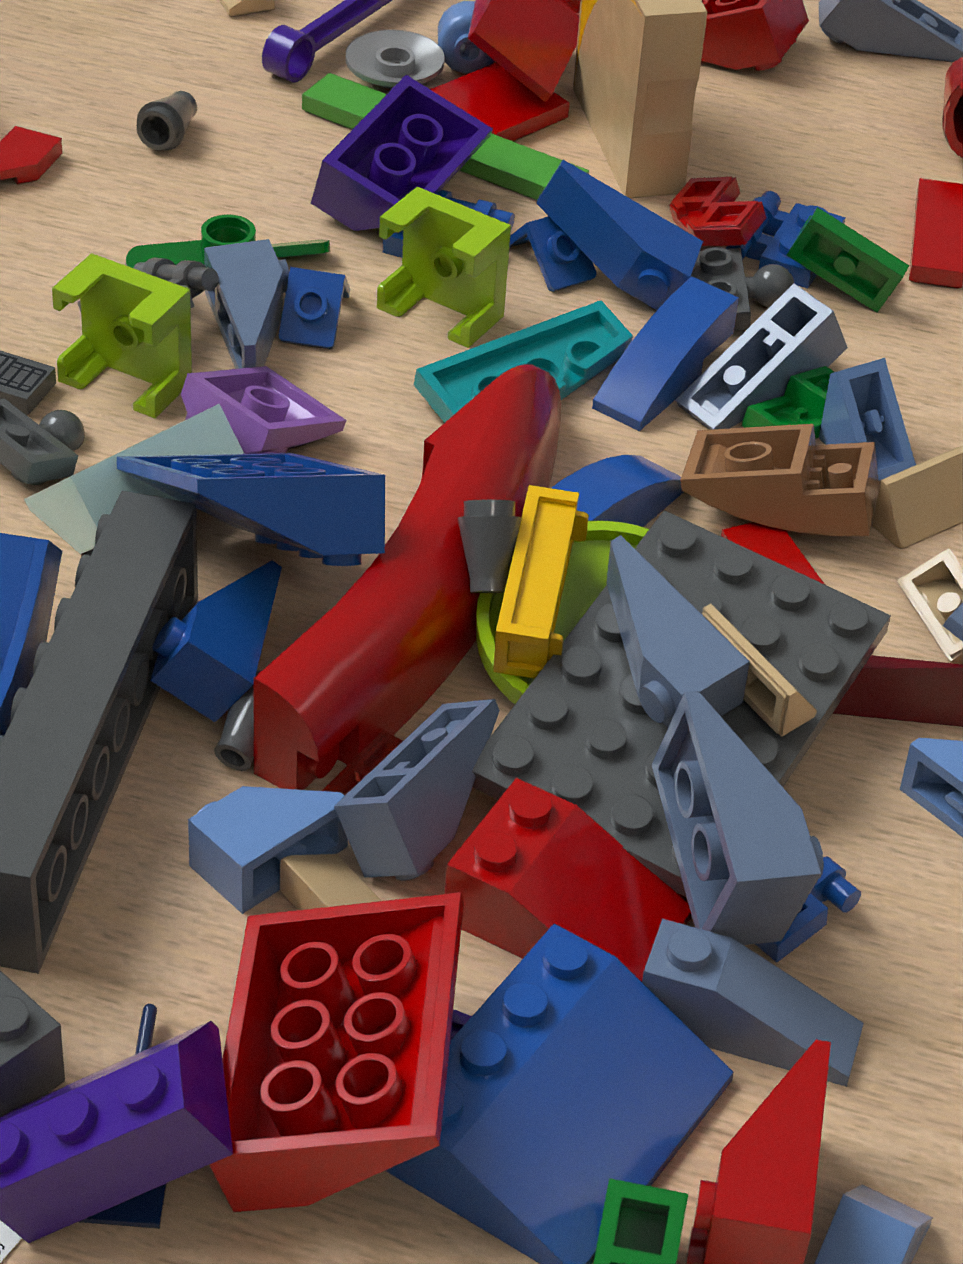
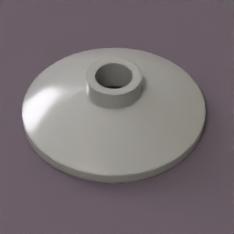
[346,30,445,89]

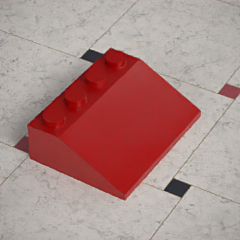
[209,892,464,1212]

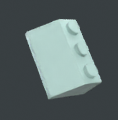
[24,404,244,554]

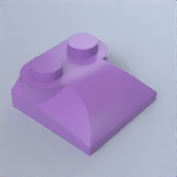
[181,366,347,454]

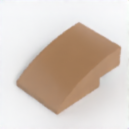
[681,424,879,536]

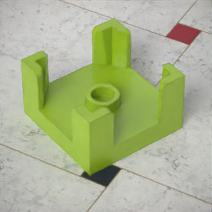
[377,187,511,348]
[52,253,192,419]

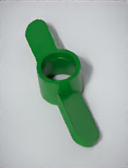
[125,214,331,268]

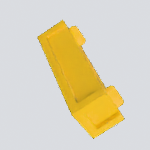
[493,485,589,679]

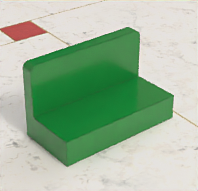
[787,207,910,313]

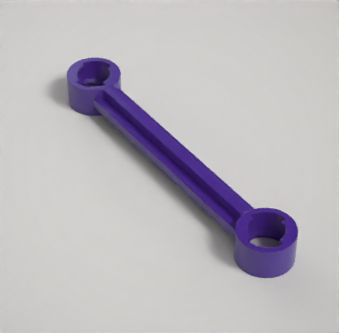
[262,0,392,83]

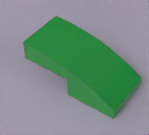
[741,366,834,440]

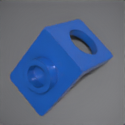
[509,216,597,292]
[279,267,350,349]

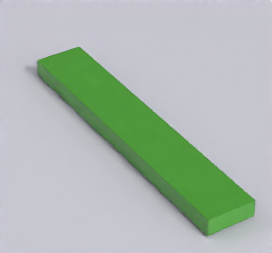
[302,73,589,200]

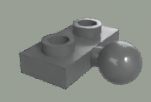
[691,247,794,331]
[0,398,85,485]

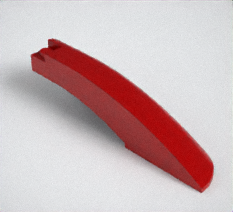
[254,364,561,790]

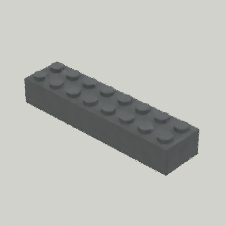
[0,491,198,974]

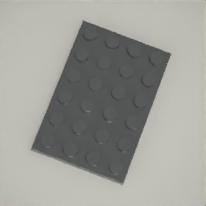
[472,510,891,897]

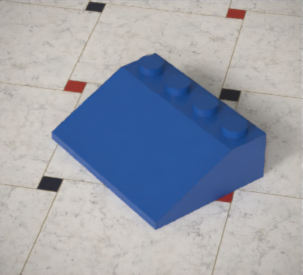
[117,453,386,566]
[385,923,734,1264]

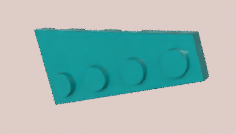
[413,300,633,423]

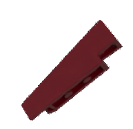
[832,655,963,727]

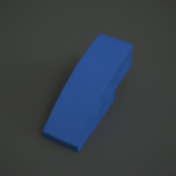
[592,276,739,431]
[551,455,684,527]

